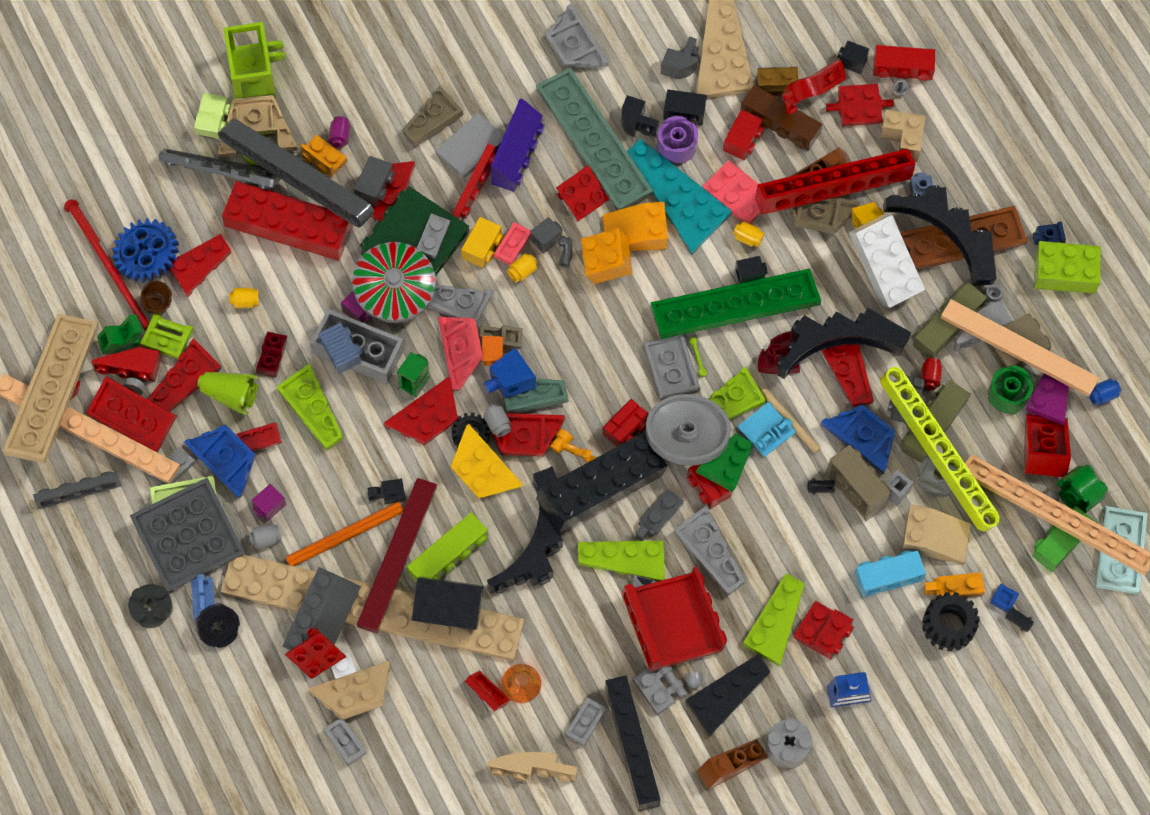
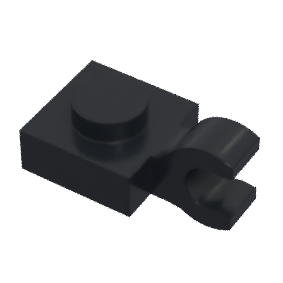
[367,478,406,504]

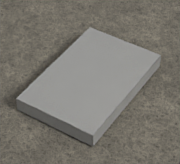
[435,113,504,179]
[643,335,700,401]

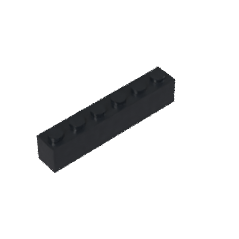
[605,675,661,812]

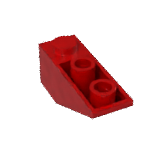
[92,347,161,382]

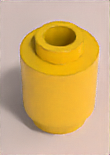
[733,221,765,247]
[506,253,537,283]
[229,287,259,308]

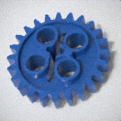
[112,218,179,283]

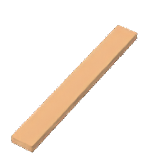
[941,299,1100,397]

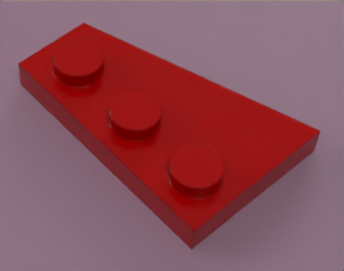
[169,234,231,298]

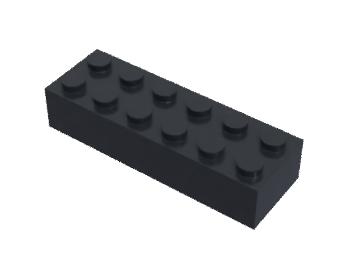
[536,432,668,533]

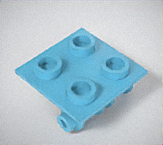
[737,402,796,457]

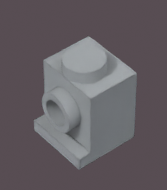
[886,469,914,506]

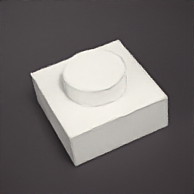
[331,652,356,679]

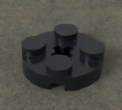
[195,603,240,648]

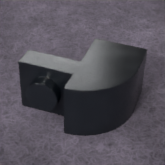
[621,95,659,137]

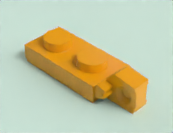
[923,572,985,597]

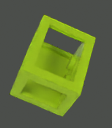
[223,21,285,99]

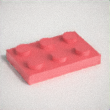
[702,160,761,224]

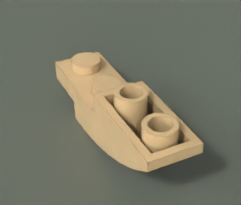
[487,751,578,782]

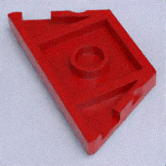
[370,161,416,222]
[384,377,458,445]
[484,412,565,457]

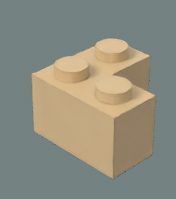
[880,109,926,162]

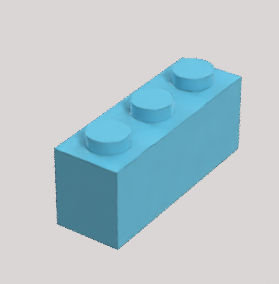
[855,550,926,597]

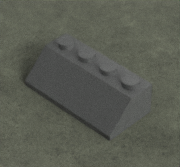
[282,567,361,650]

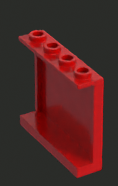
[621,566,727,671]

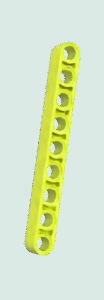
[880,367,1000,532]

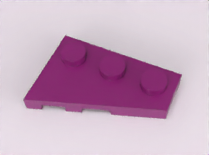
[1026,373,1069,426]

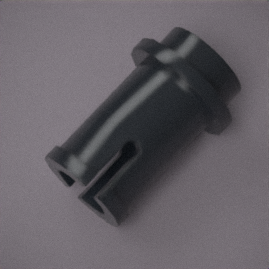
[807,478,835,495]
[1005,607,1034,632]

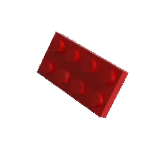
[86,376,177,453]

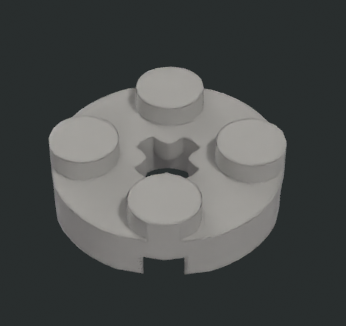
[918,457,955,497]

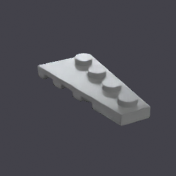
[673,505,745,596]

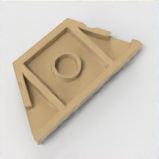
[309,661,391,720]

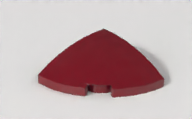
[758,331,800,374]

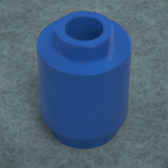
[1089,378,1121,406]

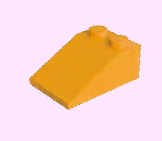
[603,202,668,251]

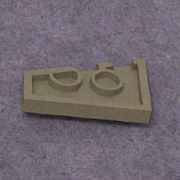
[402,86,464,147]

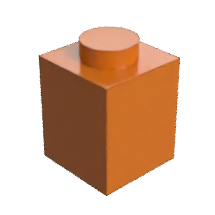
[479,336,503,366]

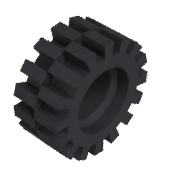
[452,413,490,448]

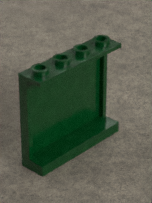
[360,186,469,277]

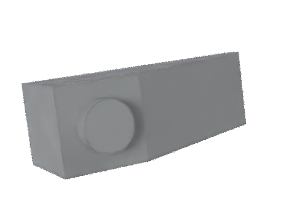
[953,300,1013,352]

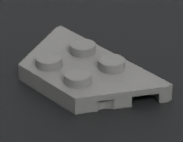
[545,4,609,68]

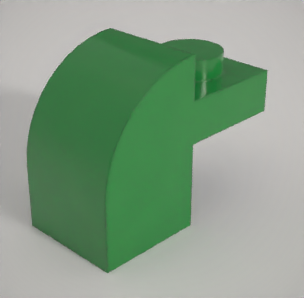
[97,315,142,355]

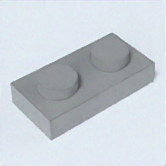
[417,214,450,259]
[149,447,195,486]
[565,697,606,747]
[323,718,367,766]

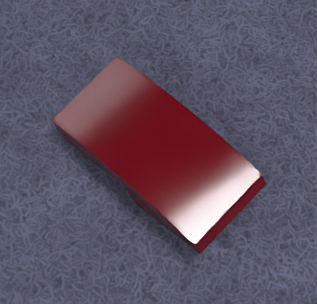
[256,331,287,378]

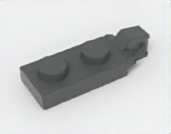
[635,488,684,541]

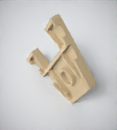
[218,95,297,158]

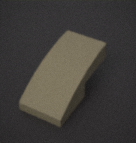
[478,325,523,349]

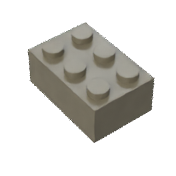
[826,445,891,521]

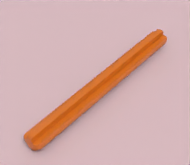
[286,502,403,566]

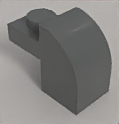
[660,36,699,79]

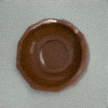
[140,280,172,314]

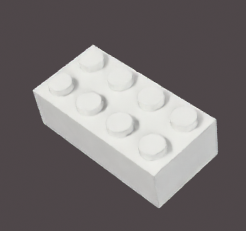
[848,215,925,308]

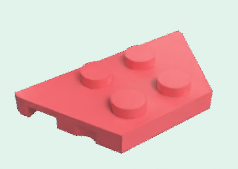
[438,316,483,391]

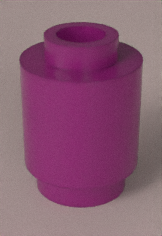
[328,116,351,148]

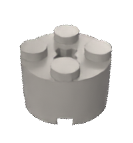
[766,718,812,769]

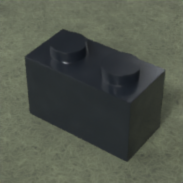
[663,89,707,125]

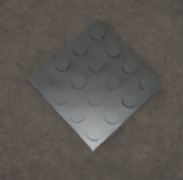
[130,477,245,592]

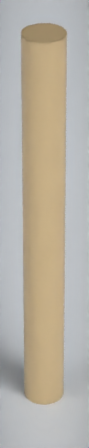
[761,388,821,454]

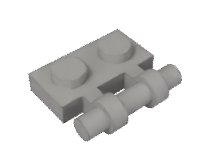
[632,666,688,715]

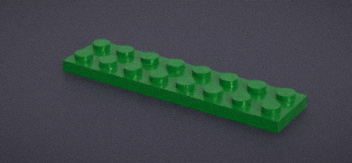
[650,268,821,339]

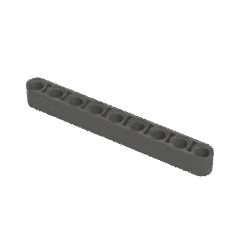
[218,118,374,228]

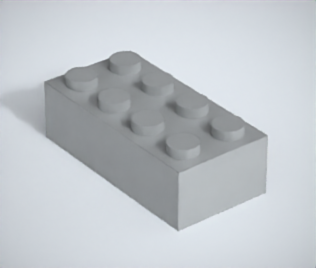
[310,309,405,384]

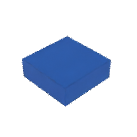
[990,583,1019,613]

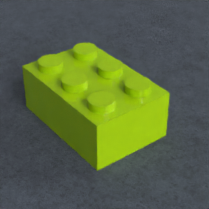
[1034,241,1101,293]

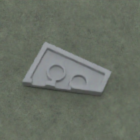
[428,284,493,325]

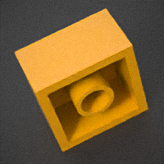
[581,228,633,284]

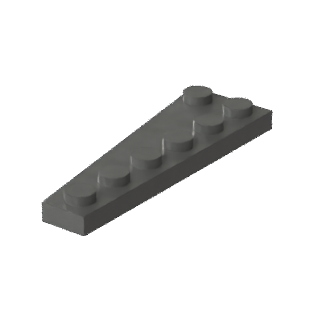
[159,148,281,189]

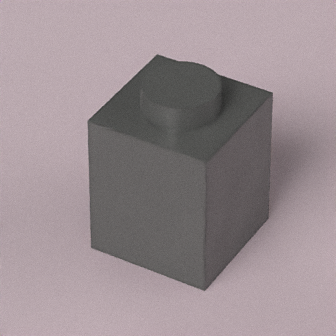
[530,217,562,254]

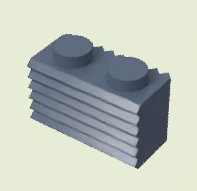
[318,322,362,374]

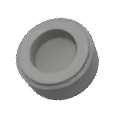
[123,378,145,395]

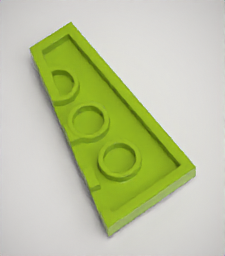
[276,363,343,451]
[743,573,805,667]

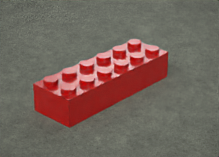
[222,181,353,261]

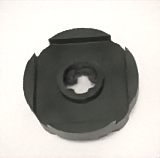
[128,584,173,628]

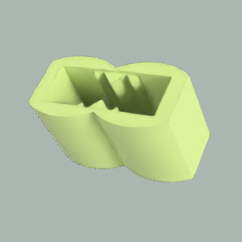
[194,93,231,139]

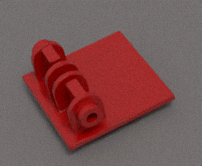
[556,165,609,221]
[285,628,346,679]

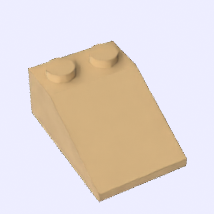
[901,504,971,564]

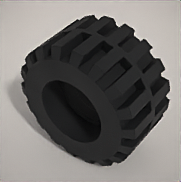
[922,592,980,651]

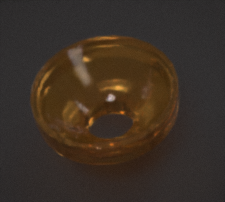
[502,664,541,703]

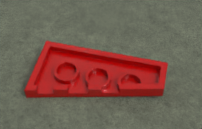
[452,143,497,221]
[148,338,221,412]
[821,345,874,407]

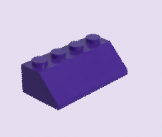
[491,98,545,192]

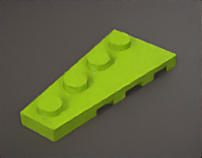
[708,366,766,421]
[578,541,665,582]

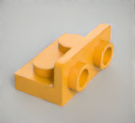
[300,135,347,178]

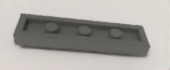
[33,471,121,509]

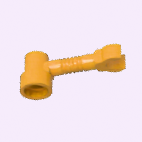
[549,428,597,463]

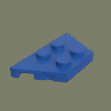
[821,405,895,475]
[184,425,256,498]

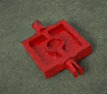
[826,84,894,126]

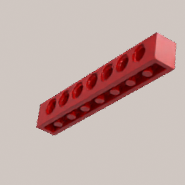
[755,149,916,215]

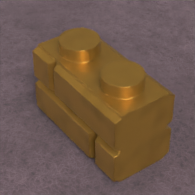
[756,67,799,95]

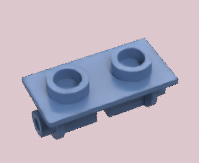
[191,574,215,621]

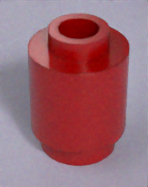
[920,358,943,390]

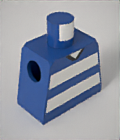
[827,672,872,707]

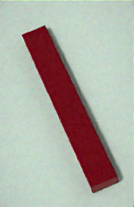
[357,478,437,634]

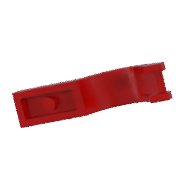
[782,60,846,114]

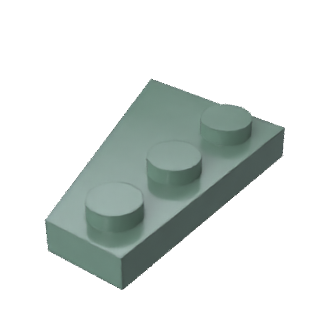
[502,379,569,413]

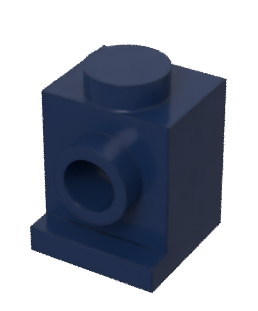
[1033,221,1066,245]

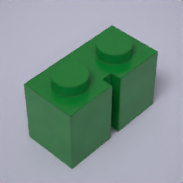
[397,352,430,398]

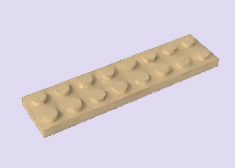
[3,314,99,464]

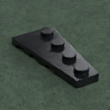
[686,654,770,737]

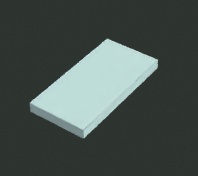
[1095,506,1148,595]

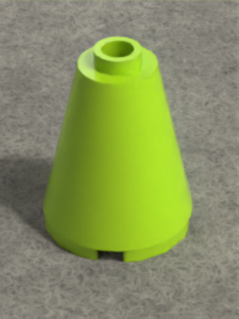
[197,372,259,416]

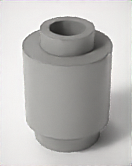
[483,405,512,437]
[249,524,281,549]

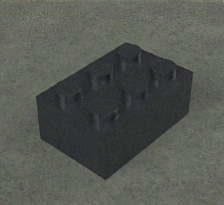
[411,576,484,630]

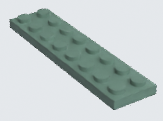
[536,67,653,210]

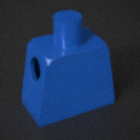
[483,348,537,398]

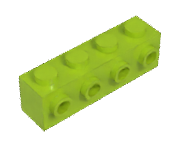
[407,512,489,583]

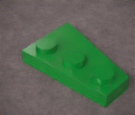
[696,433,754,492]

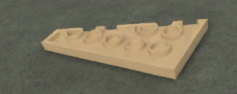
[696,0,754,99]

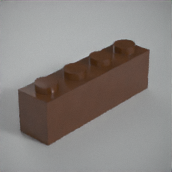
[740,85,823,151]

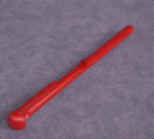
[64,199,150,330]

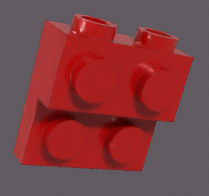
[793,600,854,660]

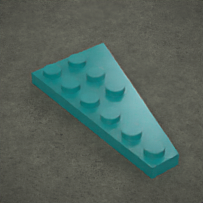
[627,138,732,255]

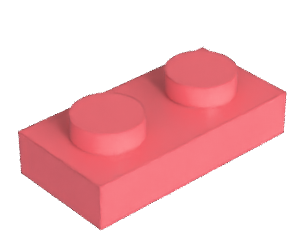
[494,222,531,265]

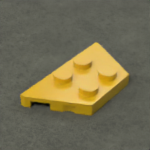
[450,424,523,498]

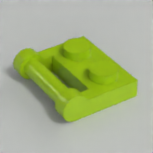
[140,314,194,359]

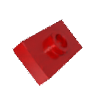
[236,422,282,452]
[465,670,510,711]

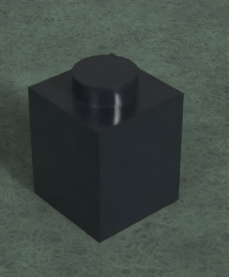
[837,40,870,74]
[735,256,768,283]

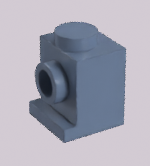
[909,172,933,196]

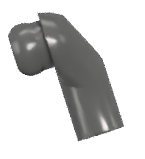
[558,236,573,267]

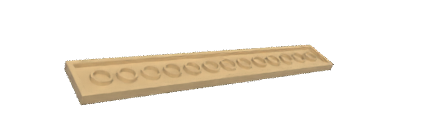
[221,555,524,662]

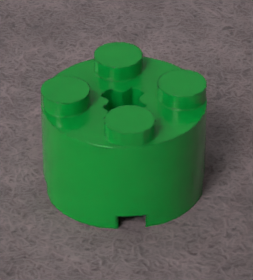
[988,365,1033,414]
[1056,464,1108,513]

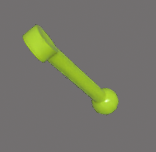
[689,337,707,377]

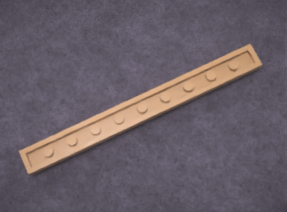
[0,373,181,484]
[965,454,1150,576]

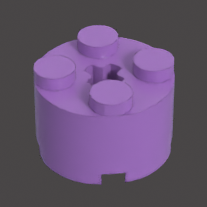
[657,116,698,163]

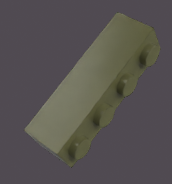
[913,282,987,358]
[901,380,971,463]

